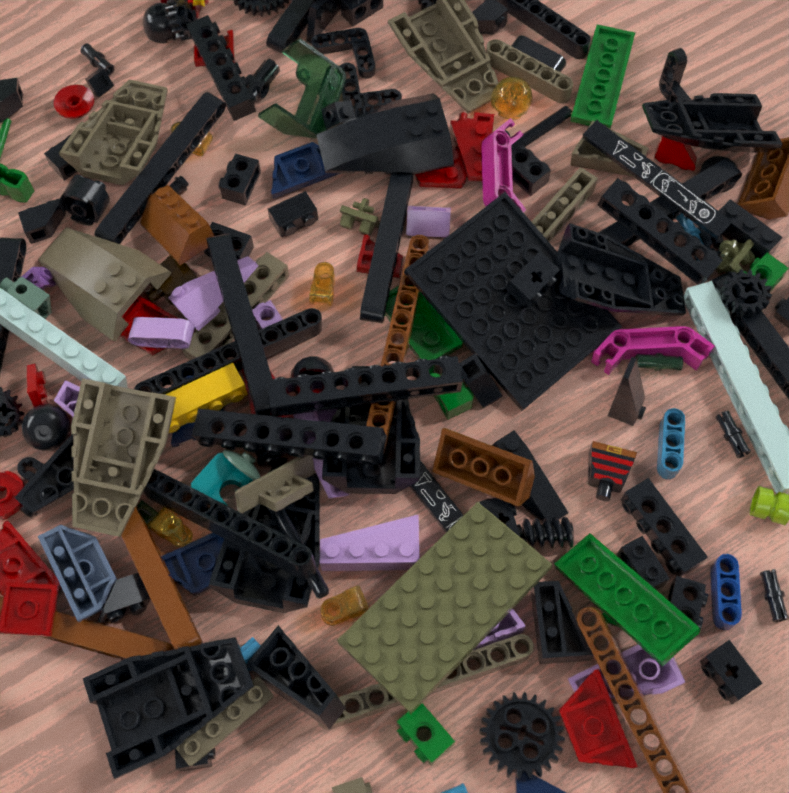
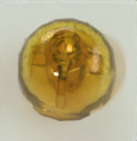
[491,77,533,120]

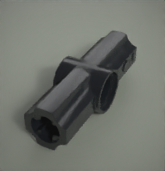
[246,59,280,104]

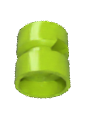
[750,486,789,525]

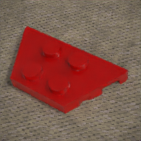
[415,149,467,189]
[120,296,195,356]
[0,520,62,597]
[558,669,638,769]

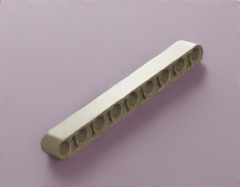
[318,634,534,730]

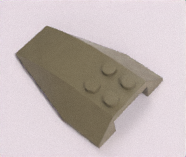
[388,0,502,113]
[59,79,168,185]
[38,227,171,342]
[71,378,176,537]

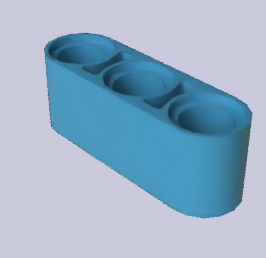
[657,408,685,480]

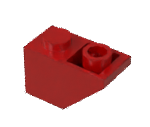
[654,136,697,171]

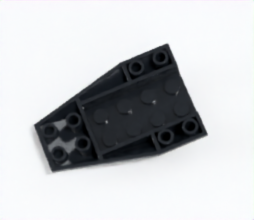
[556,223,686,316]

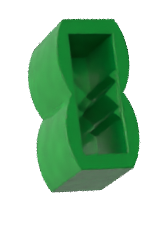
[0,163,35,203]

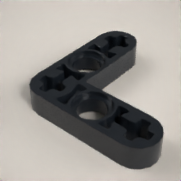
[311,28,376,79]
[659,48,691,103]
[338,63,402,111]

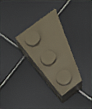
[570,121,649,176]

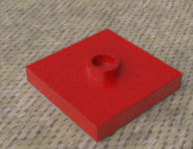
[0,582,59,637]

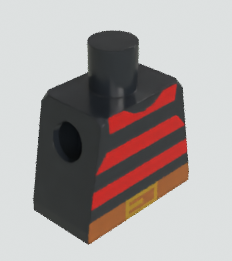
[588,441,637,501]

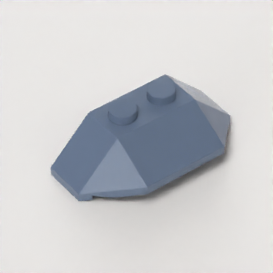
[38,525,117,622]

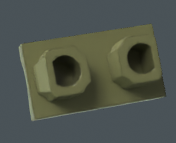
[340,198,380,236]
[715,239,755,274]

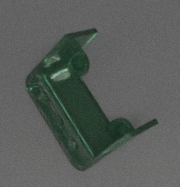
[257,38,346,139]

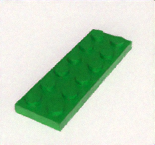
[570,24,636,129]
[554,533,700,666]

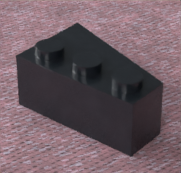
[530,580,594,664]

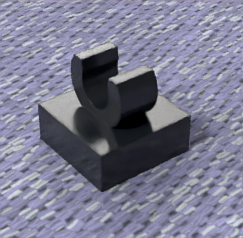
[85,68,114,97]

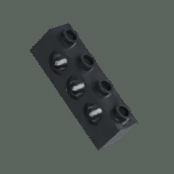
[621,478,708,577]

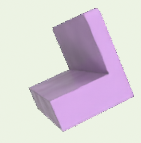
[406,206,451,237]

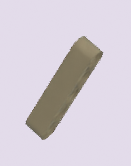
[486,39,573,103]

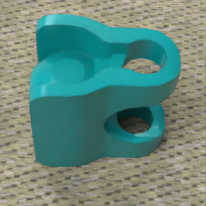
[191,453,253,506]

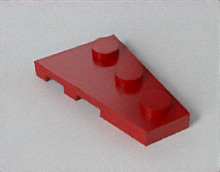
[450,121,492,181]

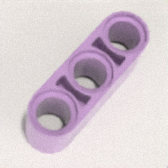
[128,317,195,349]

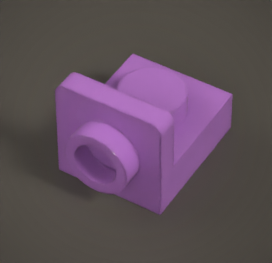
[21,267,56,290]

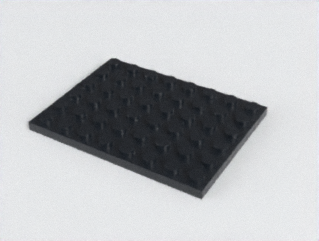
[404,192,622,411]

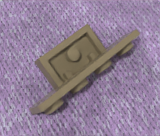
[235,455,315,513]
[176,677,274,767]

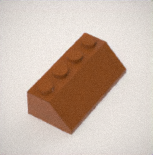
[738,137,789,220]
[140,185,214,265]
[432,428,535,507]

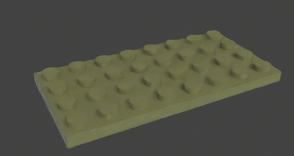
[337,502,552,714]

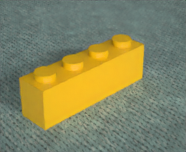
[165,363,248,433]

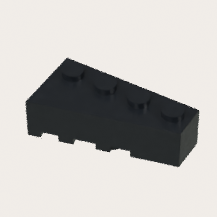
[246,625,346,730]

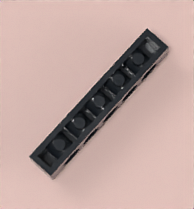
[186,15,257,121]
[597,178,723,285]

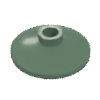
[222,449,261,480]

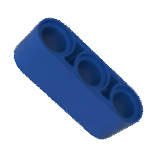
[710,554,742,631]

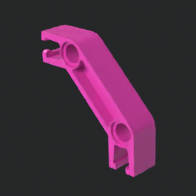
[482,118,526,213]
[591,326,715,375]

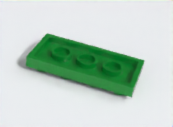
[385,285,463,360]

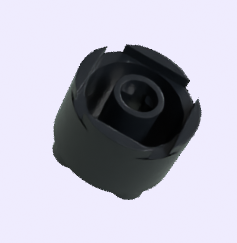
[58,174,110,226]

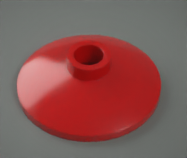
[53,84,95,119]

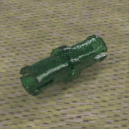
[635,353,683,371]

